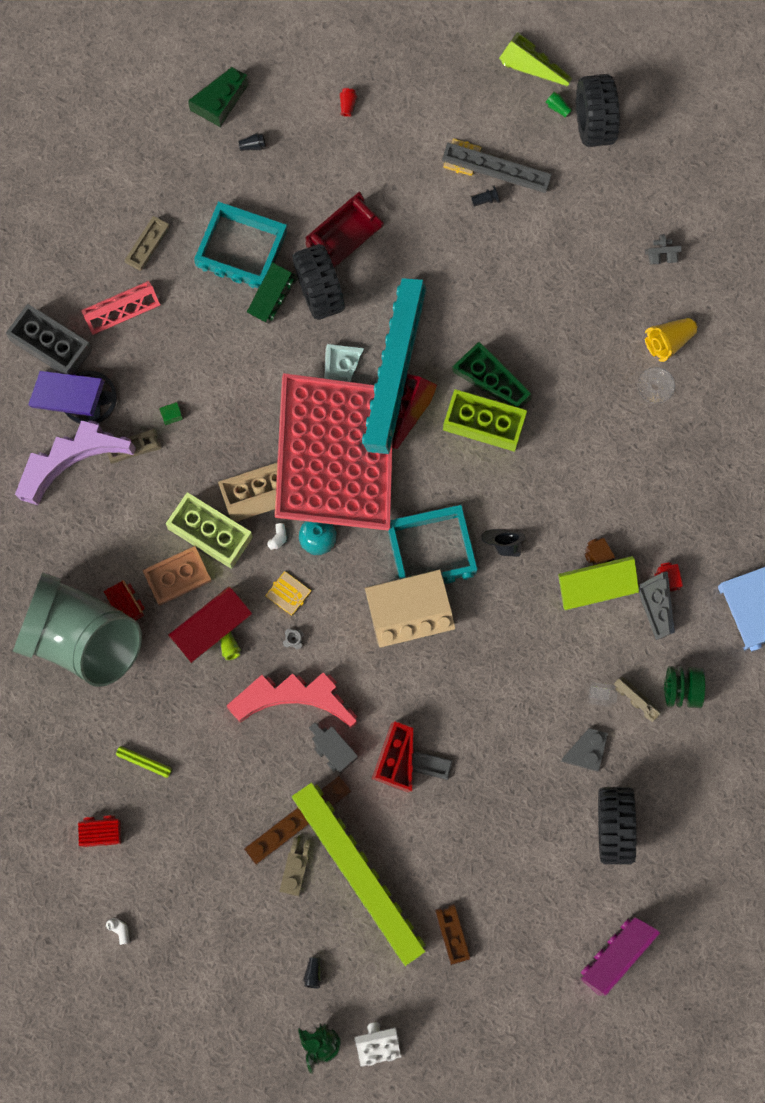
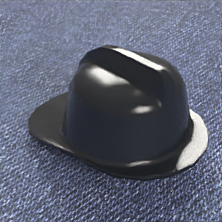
[481,529,526,557]

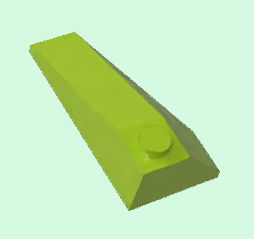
[499,32,572,86]

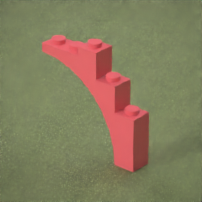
[227,673,357,729]

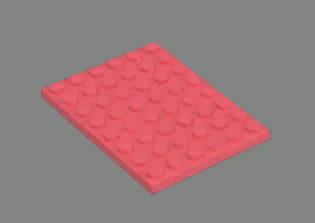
[275,373,392,531]

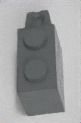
[309,723,358,774]

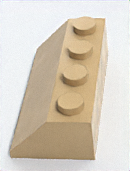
[218,462,278,522]

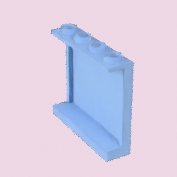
[718,567,765,652]

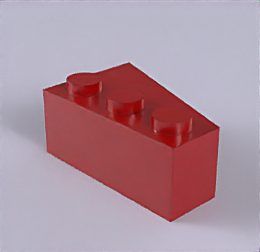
[372,721,413,792]

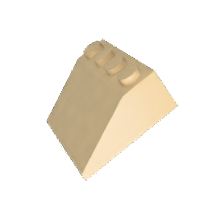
[365,569,455,648]

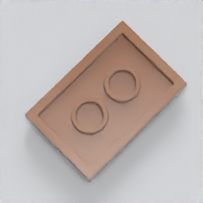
[142,546,211,606]

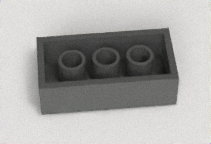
[6,304,92,375]

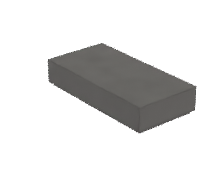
[412,751,452,780]

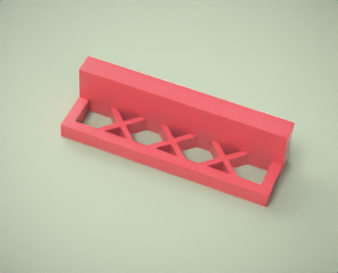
[81,281,160,335]

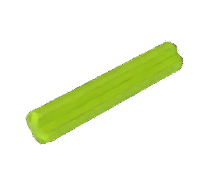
[116,746,172,778]

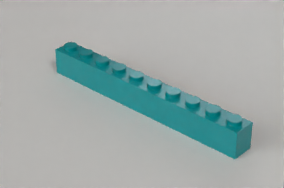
[362,278,426,454]

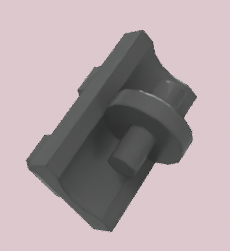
[645,234,682,265]

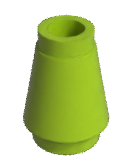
[220,632,241,660]

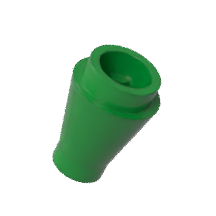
[545,91,572,118]

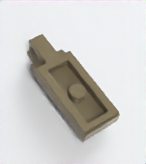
[614,676,661,722]

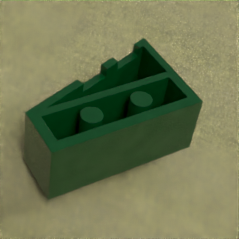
[188,67,248,127]
[247,263,298,324]

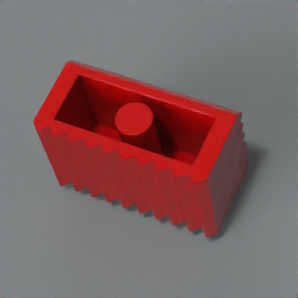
[103,580,145,621]
[78,815,121,847]

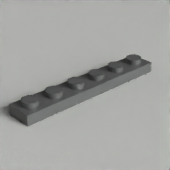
[442,142,552,193]

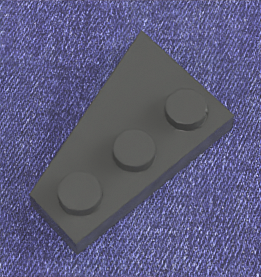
[638,572,675,640]

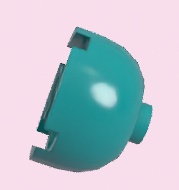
[299,521,336,555]

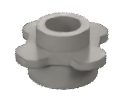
[283,629,304,649]

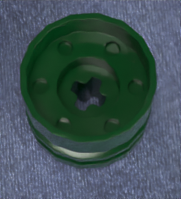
[664,666,705,708]

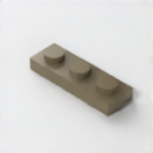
[125,216,170,271]

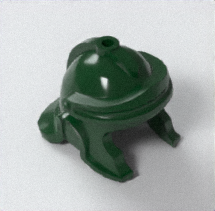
[298,1023,341,1074]

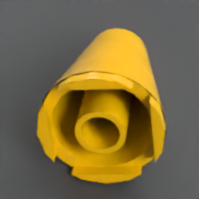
[645,318,697,362]

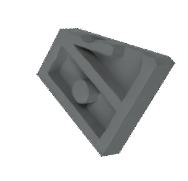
[561,728,608,772]

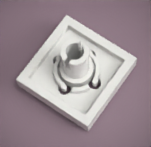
[355,1022,401,1066]

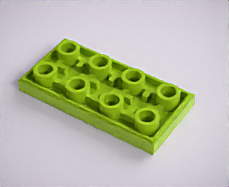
[558,556,639,610]

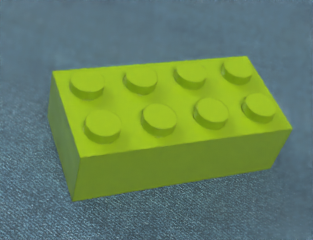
[443,389,527,452]

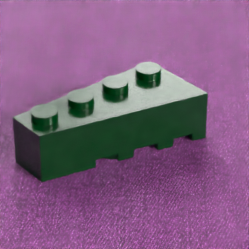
[452,342,531,408]

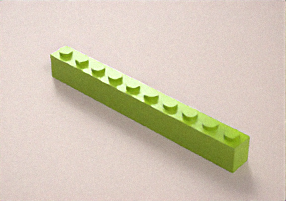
[292,783,426,966]

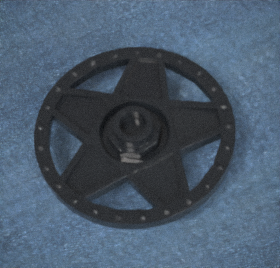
[64,371,117,424]

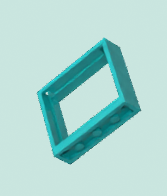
[194,201,288,289]
[388,505,477,584]

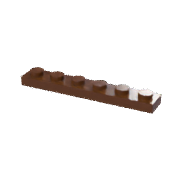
[244,776,351,865]

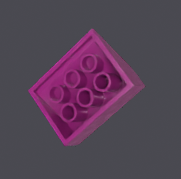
[580,917,660,996]

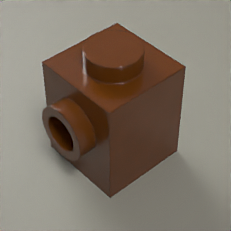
[584,537,615,565]

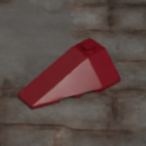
[392,374,437,449]

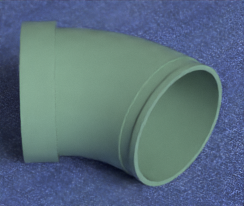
[13,572,142,687]

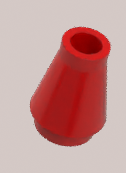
[340,88,357,117]

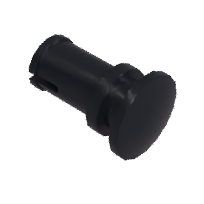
[471,185,499,207]

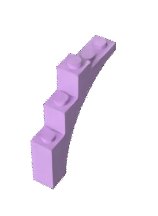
[15,420,136,505]

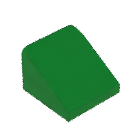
[159,402,183,426]

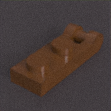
[435,904,470,965]

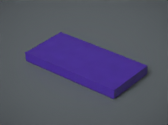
[28,371,105,416]

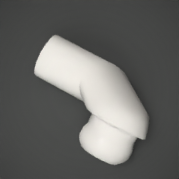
[268,523,287,550]
[106,918,130,945]

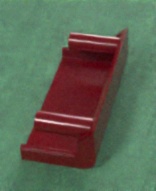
[305,191,384,268]
[168,586,252,664]

